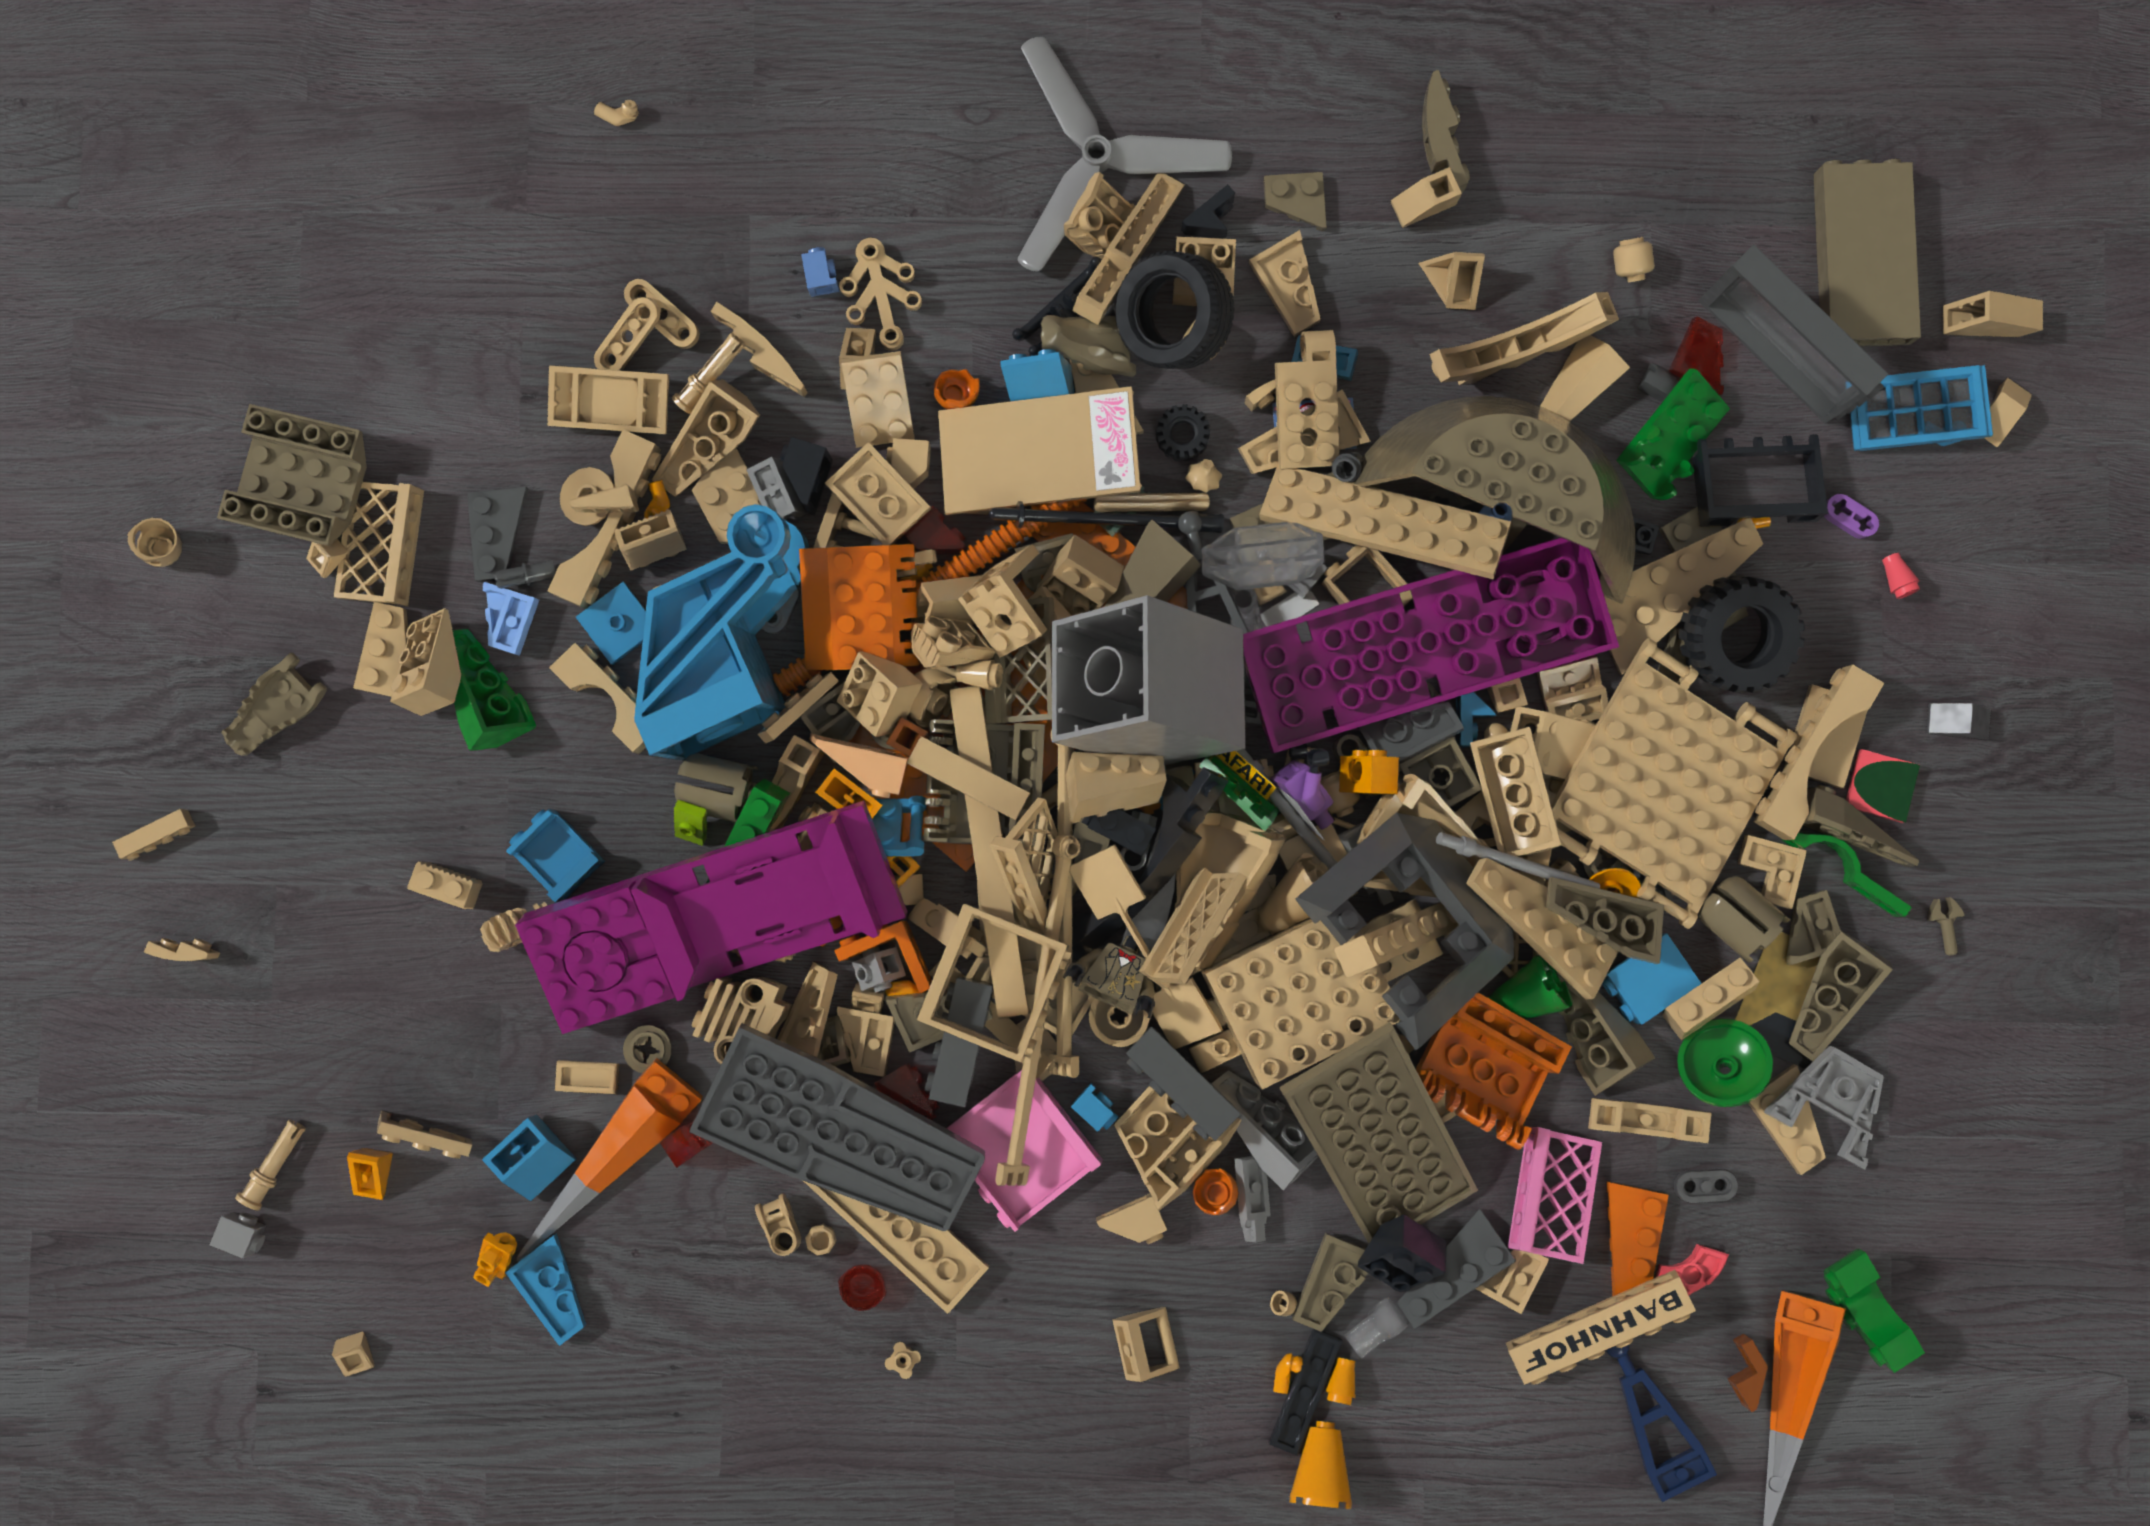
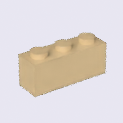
[1663,957,1760,1041]

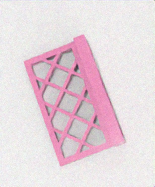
[1508,1127,1602,1264]

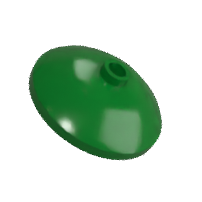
[1677,1019,1773,1107]

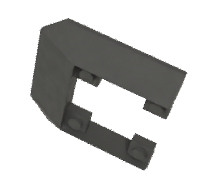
[1295,813,1514,1050]

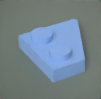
[483,582,539,656]

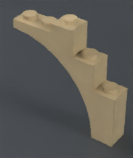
[1429,292,1619,385]

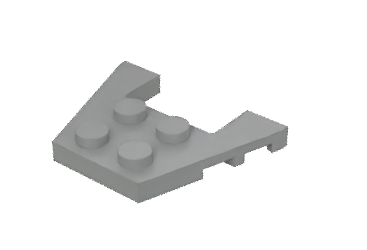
[1764,1046,1884,1170]

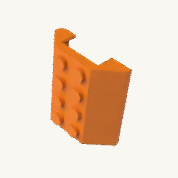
[799,544,920,670]
[1416,992,1572,1150]

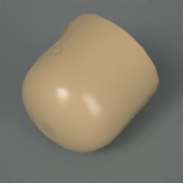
[128,518,182,567]

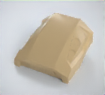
[1064,172,1135,259]
[911,616,996,668]

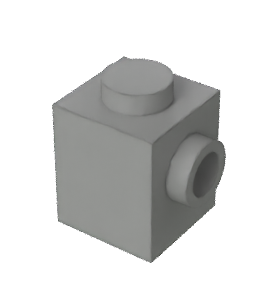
[209,1212,266,1258]

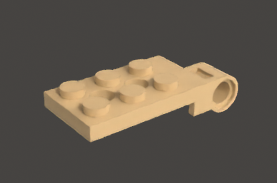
[1275,330,1339,469]

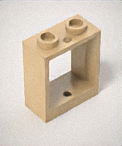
[1322,545,1413,607]

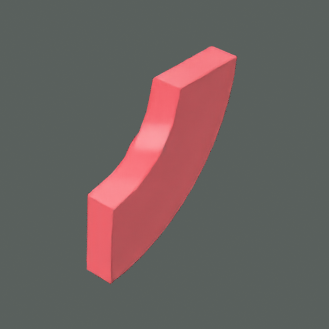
[1656,1244,1729,1295]

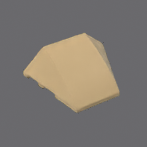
[1114,1086,1242,1211]

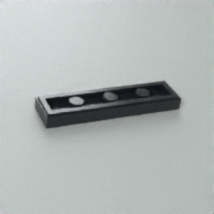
[1269,1329,1342,1456]

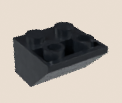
[1358,1214,1446,1292]

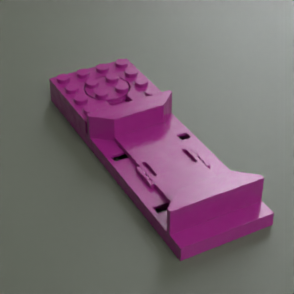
[1243,538,1619,753]
[515,800,908,1034]

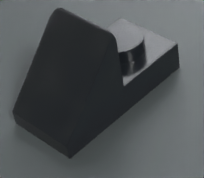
[1181,184,1235,239]

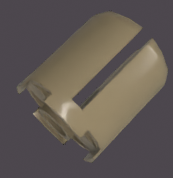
[674,753,758,823]
[1699,876,1790,963]

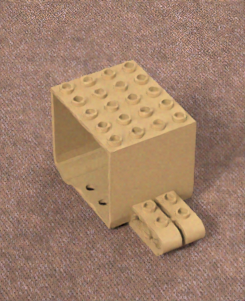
[1188,899,1443,1090]

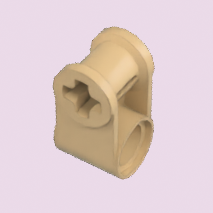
[755,1193,801,1256]

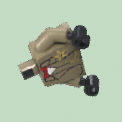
[1063,935,1155,1018]

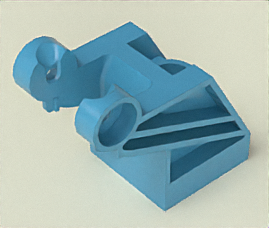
[634,504,809,760]

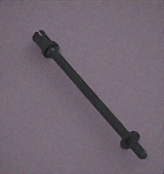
[988,501,1224,533]

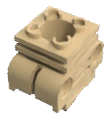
[692,977,793,1064]

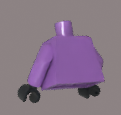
[1269,743,1335,830]

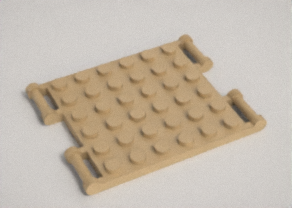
[1551,638,1797,929]

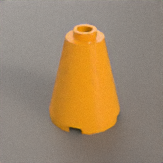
[1289,1421,1352,1509]

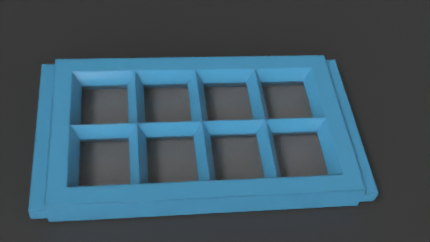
[1847,365,1993,451]

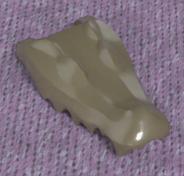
[1040,315,1136,377]
[222,653,327,756]

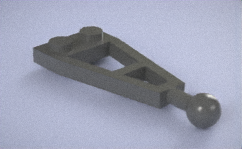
[1178,511,1249,634]

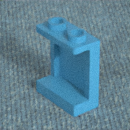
[506,809,605,903]
[1602,933,1702,1025]

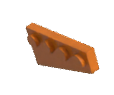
[1606,1181,1669,1296]

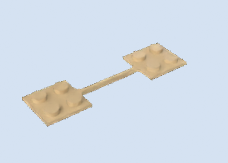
[1070,845,1223,1049]

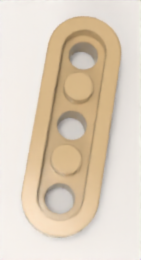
[624,279,700,349]
[594,297,661,371]

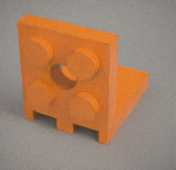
[834,921,932,993]

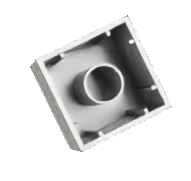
[1052,595,1245,765]

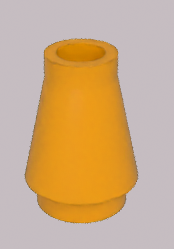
[1325,1357,1356,1405]

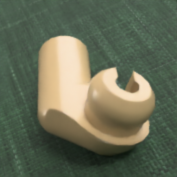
[594,100,639,126]

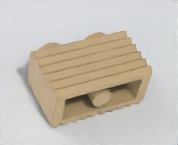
[614,509,687,571]
[407,861,483,909]

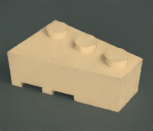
[1066,752,1167,824]

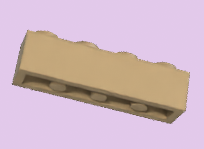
[112,809,195,861]

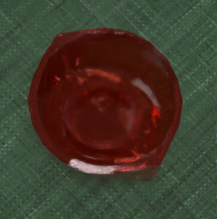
[838,1264,888,1311]

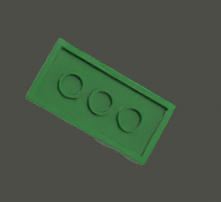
[1616,368,1730,500]

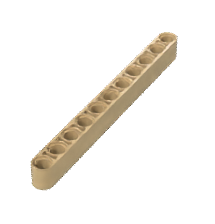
[950,686,1029,1018]

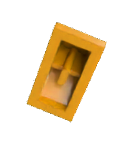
[815,768,883,819]
[347,1148,393,1200]

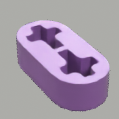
[1824,494,1879,539]

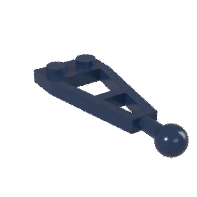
[1606,1345,1717,1502]

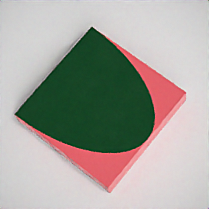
[1846,749,1920,823]

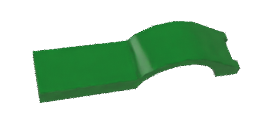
[1782,833,1912,917]

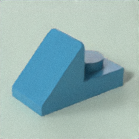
[1456,692,1496,748]

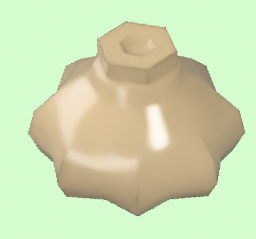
[1185,459,1222,493]

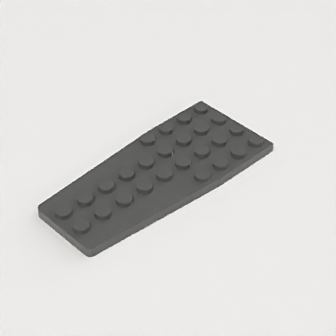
[689,1023,985,1231]

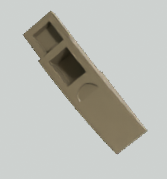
[1422,70,1470,193]

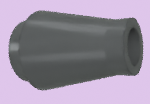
[1332,452,1363,482]

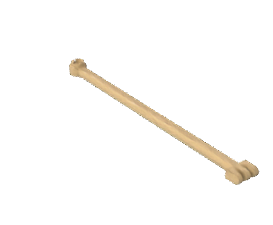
[1049,729,1079,1078]
[995,834,1081,1186]

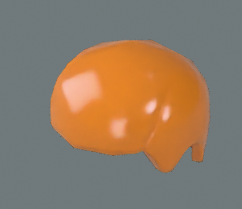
[934,369,980,410]
[1192,1168,1239,1215]

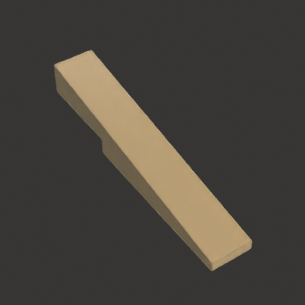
[1072,173,1184,325]

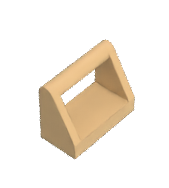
[1112,1307,1180,1382]

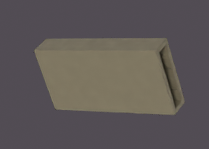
[1813,159,1921,346]

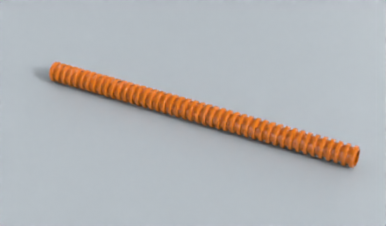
[773,499,1087,697]

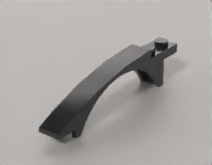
[1072,767,1229,961]

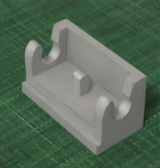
[746,457,806,521]

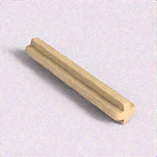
[1094,493,1210,512]

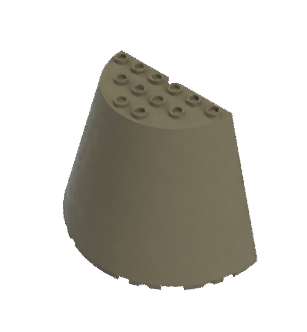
[1354,396,1635,604]

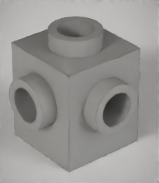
[852,947,906,993]

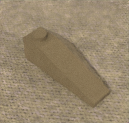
[1789,931,1893,1061]

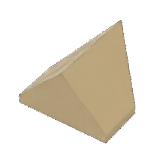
[1418,252,1485,310]

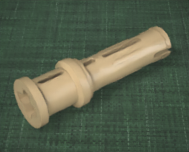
[672,333,746,414]
[235,1119,306,1211]

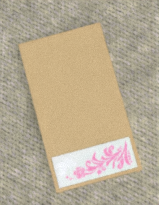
[938,386,1142,515]

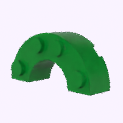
[1824,1249,1925,1373]

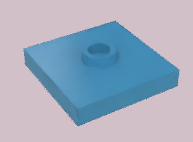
[576,581,646,665]

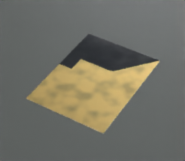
[1735,932,1821,1069]

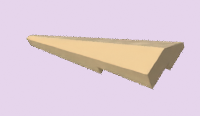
[1540,335,1630,422]

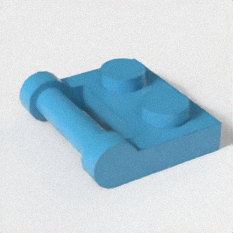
[872,795,927,856]

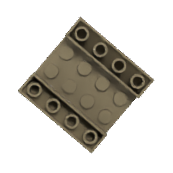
[217,404,367,546]

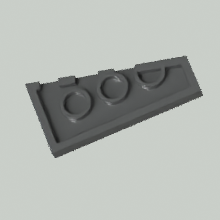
[1397,1209,1516,1329]

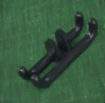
[1012,257,1101,356]

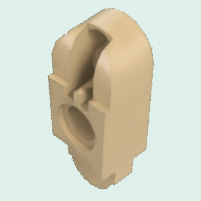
[907,898,987,959]

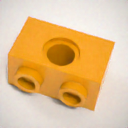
[1339,750,1399,794]

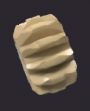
[480,908,527,952]

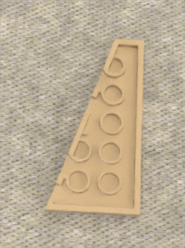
[1605,518,1763,675]
[1466,858,1618,1000]

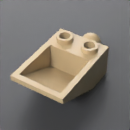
[1484,706,1596,782]

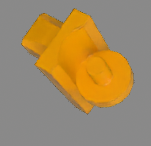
[473,1232,517,1287]

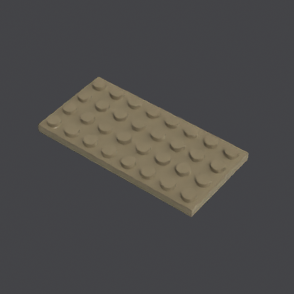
[1279,1022,1478,1244]

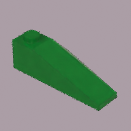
[453,629,537,751]

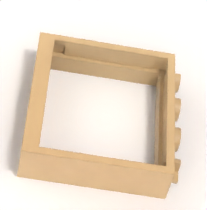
[917,904,1072,1062]

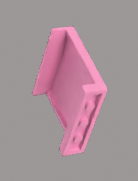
[946,1069,1103,1232]

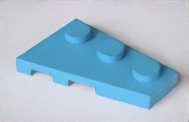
[505,1233,586,1346]

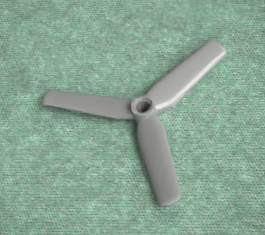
[1017,37,1232,272]

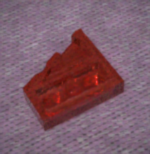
[1669,316,1724,396]

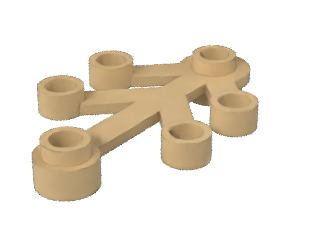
[839,238,922,351]

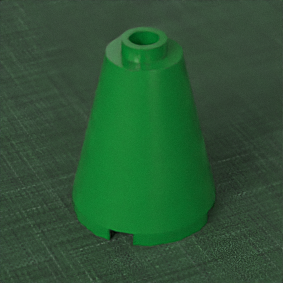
[1487,955,1573,1020]

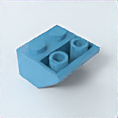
[1000,349,1074,401]
[482,1115,577,1201]

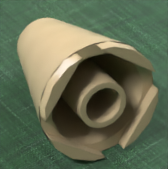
[1259,853,1329,933]

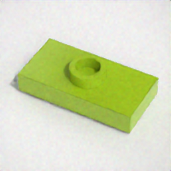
[674,800,707,846]

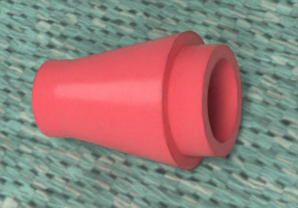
[1882,553,1920,599]

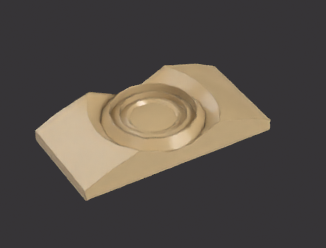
[548,366,669,434]

